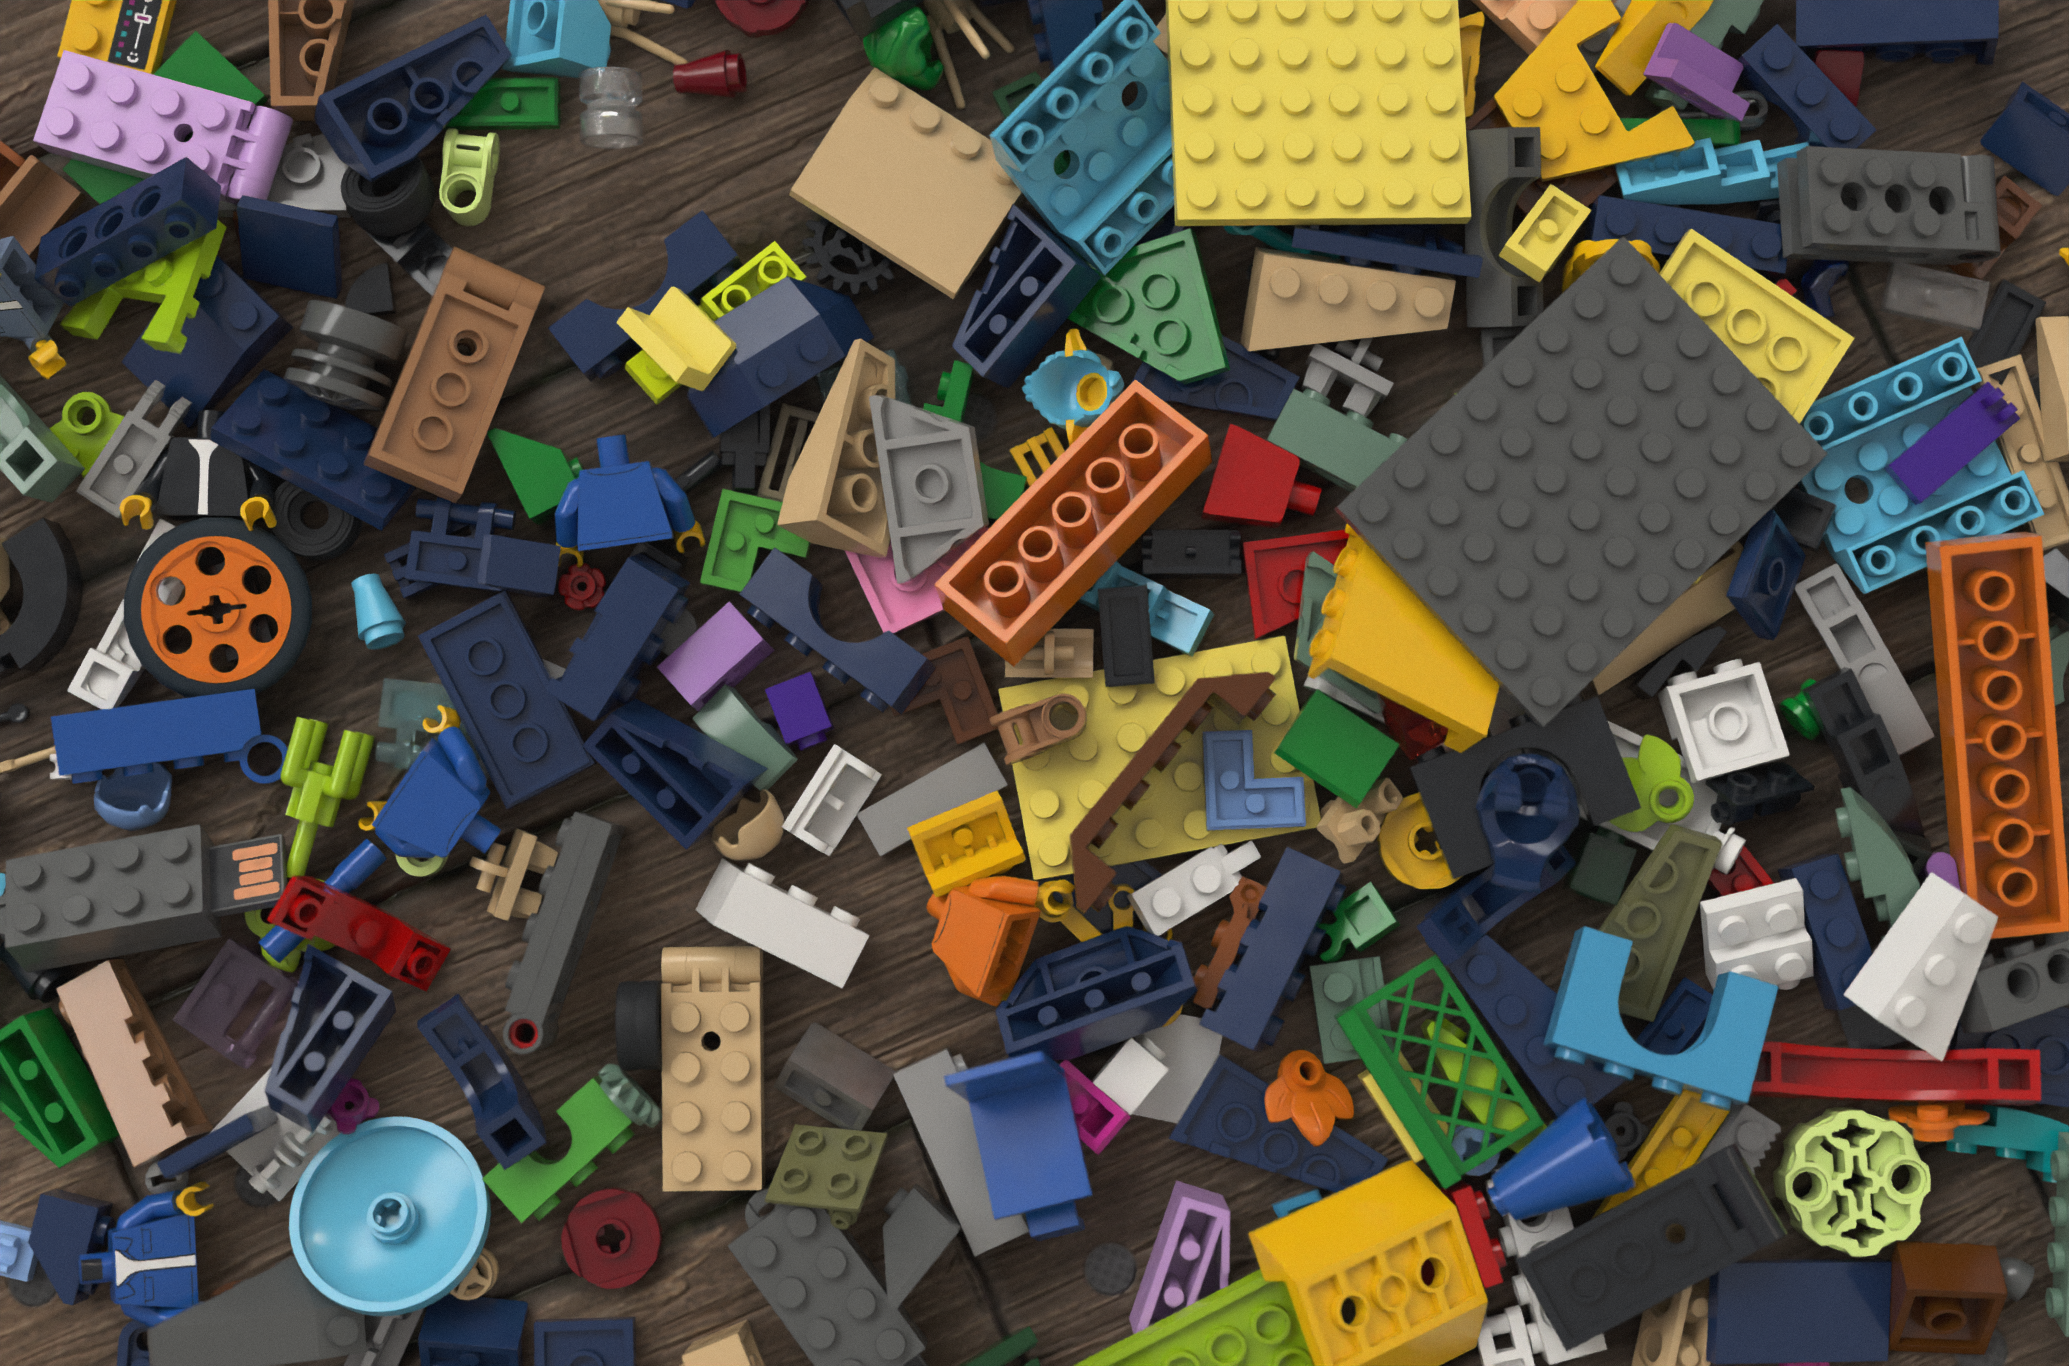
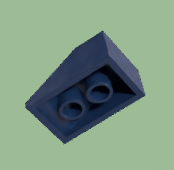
[122,255,293,429]

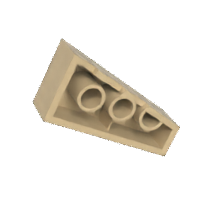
[1240,247,1456,351]

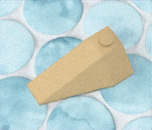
[777,339,895,558]

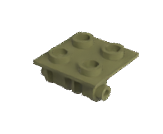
[765,1124,888,1230]

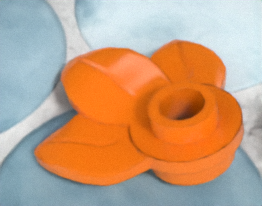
[1264,1050,1354,1147]
[1888,1102,1990,1142]

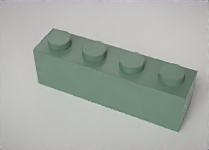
[1266,388,1407,493]

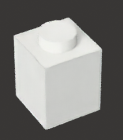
[1092,1035,1169,1115]

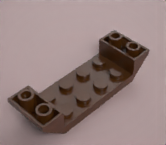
[1069,671,1276,914]

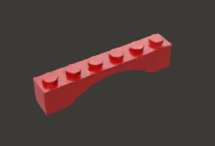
[1749,1042,2041,1106]

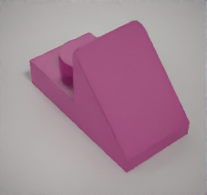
[1060,1060,1131,1155]

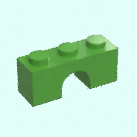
[482,1075,635,1223]

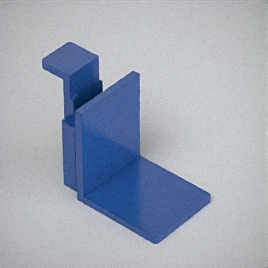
[944,1051,1093,1241]

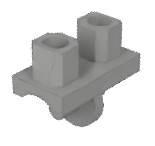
[1301,337,1394,417]

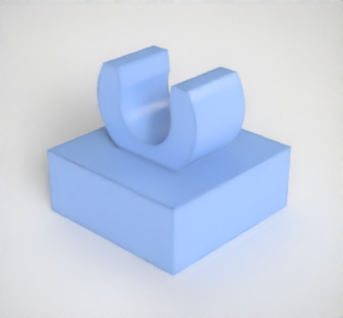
[0,1220,38,1282]

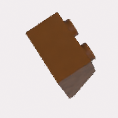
[1888,1241,2008,1355]

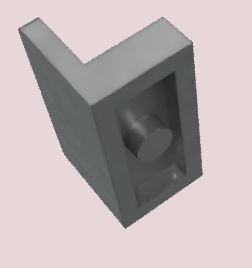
[773,1023,895,1131]

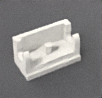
[782,744,882,856]

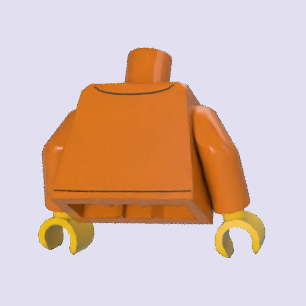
[926,876,1075,1007]

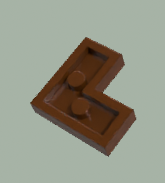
[891,636,998,745]

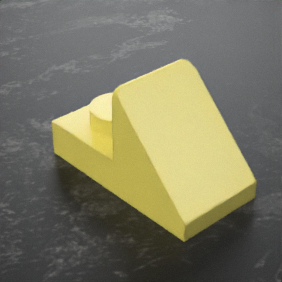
[1499,184,1591,283]

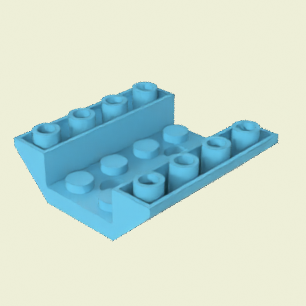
[990,0,1174,275]
[1797,336,2044,594]

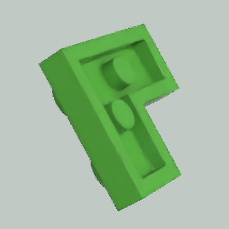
[700,488,811,593]

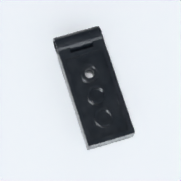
[1516,1143,1787,1352]

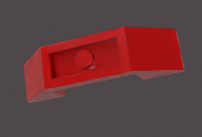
[267,875,451,992]

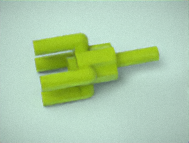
[280,717,375,878]

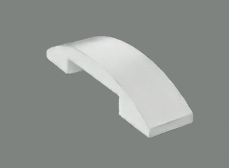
[67,519,202,710]

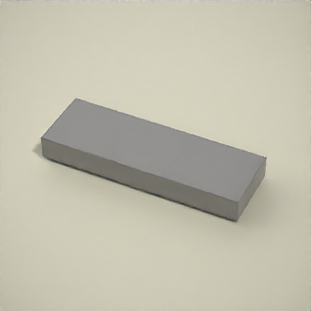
[857,743,1008,857]

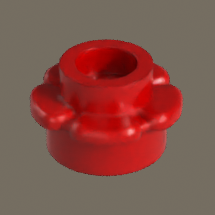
[558,563,606,611]

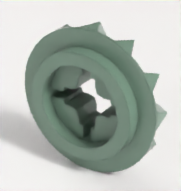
[598,1064,662,1128]

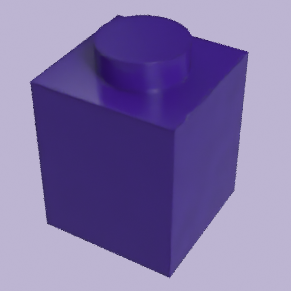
[765,671,835,751]

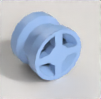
[1452,1125,1500,1176]

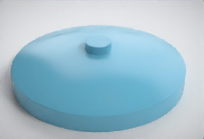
[289,1116,491,1316]

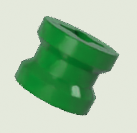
[1779,678,1820,740]

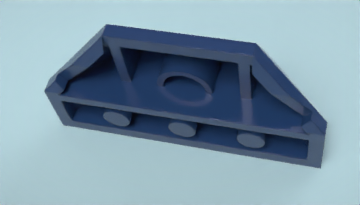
[687,276,874,438]
[995,926,1197,1060]

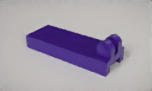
[1884,382,2020,505]

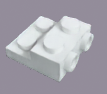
[1658,659,1790,784]
[1700,878,1814,990]

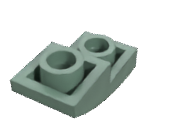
[692,684,798,791]

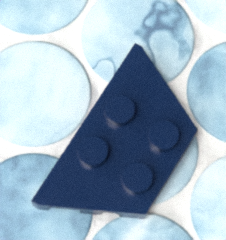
[1292,225,1483,278]

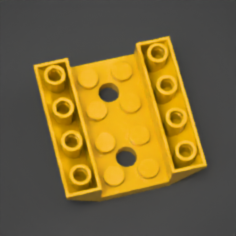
[1248,1160,1488,1366]

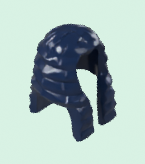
[1475,754,1580,893]

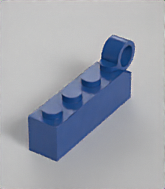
[51,689,288,784]

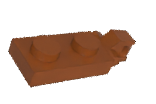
[1193,877,1267,1011]

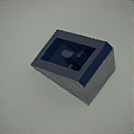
[477,534,561,598]

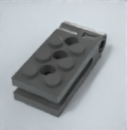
[1777,146,2001,265]

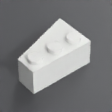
[1843,872,1999,1061]

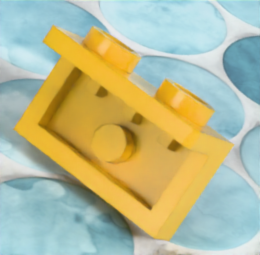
[907,791,1026,897]

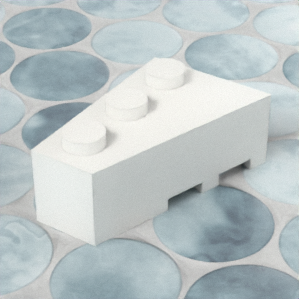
[695,858,869,988]

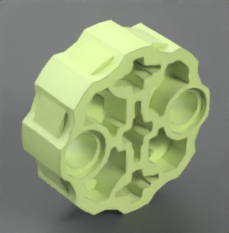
[1774,1107,1931,1256]

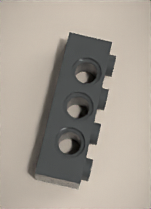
[1959,931,2069,1033]

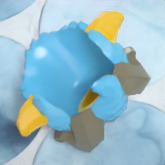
[1022,329,1124,446]

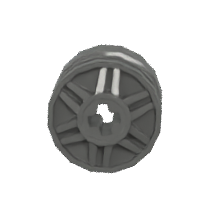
[284,300,409,412]

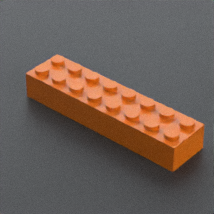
[1925,532,2069,939]

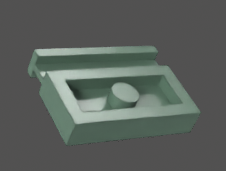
[1308,956,1393,1064]

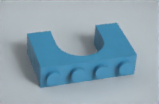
[1543,926,1778,1111]

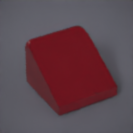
[1810,50,1864,107]

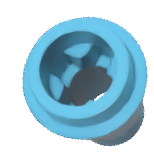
[351,574,406,649]

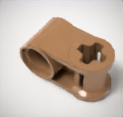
[989,693,1087,765]

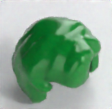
[863,6,944,91]

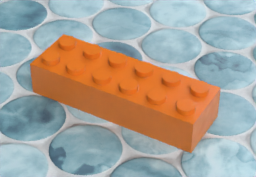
[934,380,1212,667]

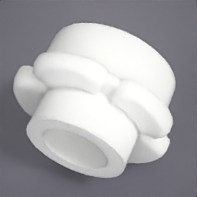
[1712,827,1746,874]

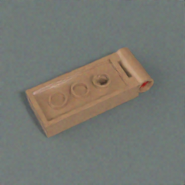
[363,246,545,503]

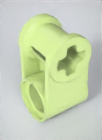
[439,128,500,226]

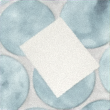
[1132,1014,1222,1123]

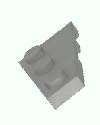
[218,133,351,218]

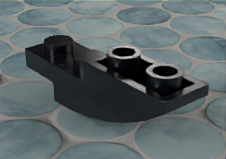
[1802,667,1925,838]

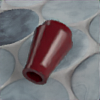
[673,49,747,98]

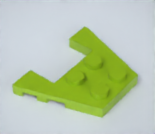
[60,219,227,354]

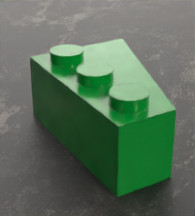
[0,1007,120,1168]

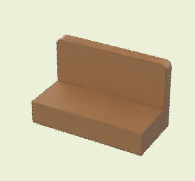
[0,155,86,262]

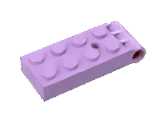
[33,50,293,205]

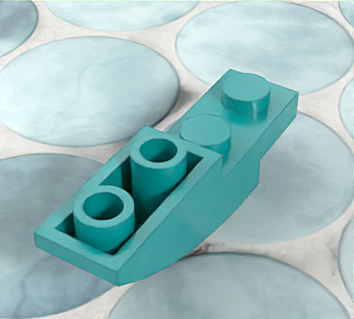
[1946,1104,2069,1183]

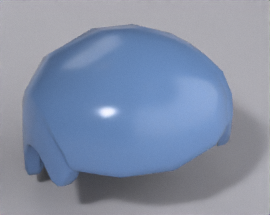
[94,762,172,831]

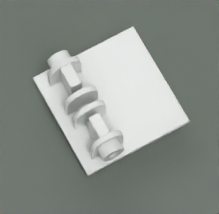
[209,1068,341,1201]

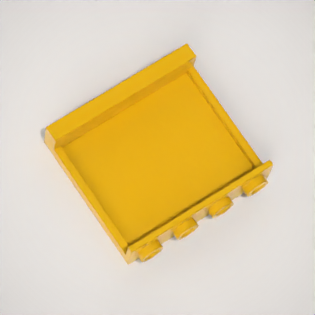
[1308,524,1500,753]

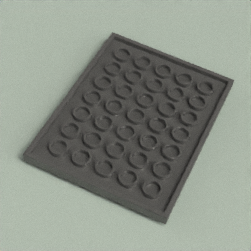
[1334,236,1828,727]

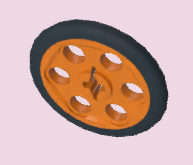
[124,518,312,698]

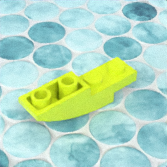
[625,241,806,405]

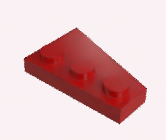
[1242,529,1349,640]

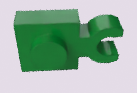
[1319,882,1401,963]

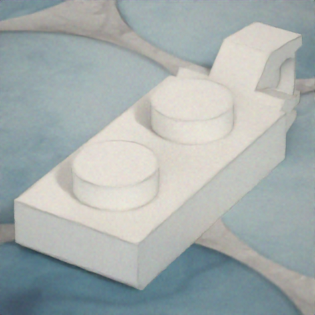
[1127,840,1261,936]

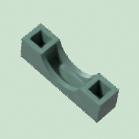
[0,375,85,503]

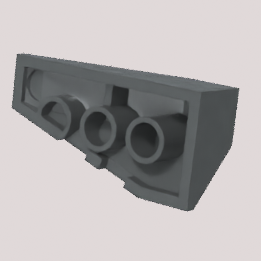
[147,1255,367,1366]

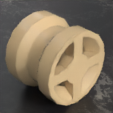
[450,1247,499,1300]

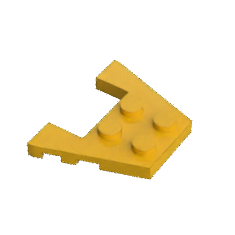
[1494,0,1695,182]

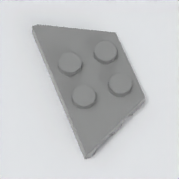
[869,395,989,584]

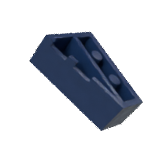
[952,204,1101,389]
[544,553,690,721]
[582,699,768,850]
[264,944,396,1133]

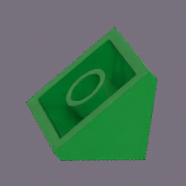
[1274,689,1400,808]

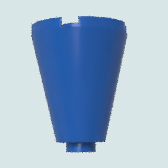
[1488,1097,1636,1221]

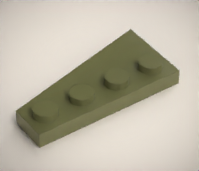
[1558,824,1722,1022]

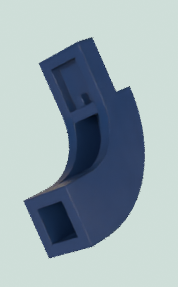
[1416,845,1577,966]
[417,994,547,1170]

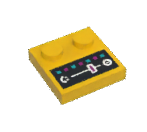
[57,0,176,74]

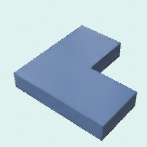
[1202,730,1306,831]

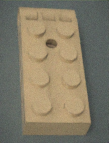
[661,946,765,1191]

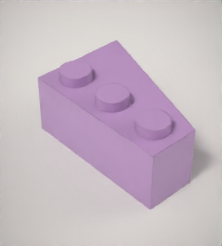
[1129,1180,1230,1334]

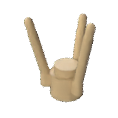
[598,0,688,65]
[923,0,1014,110]

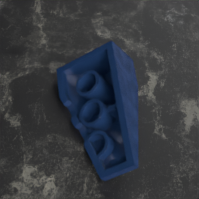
[314,15,512,182]

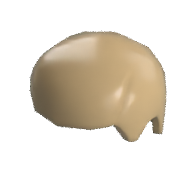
[712,789,785,861]

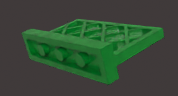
[1334,954,1544,1189]

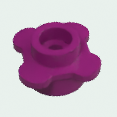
[327,1078,379,1134]

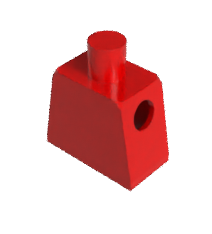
[1201,424,1322,528]

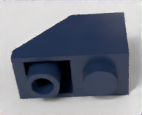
[28,1189,115,1305]

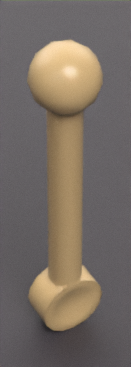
[0,746,56,774]

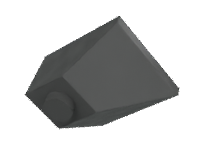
[883,1183,960,1310]

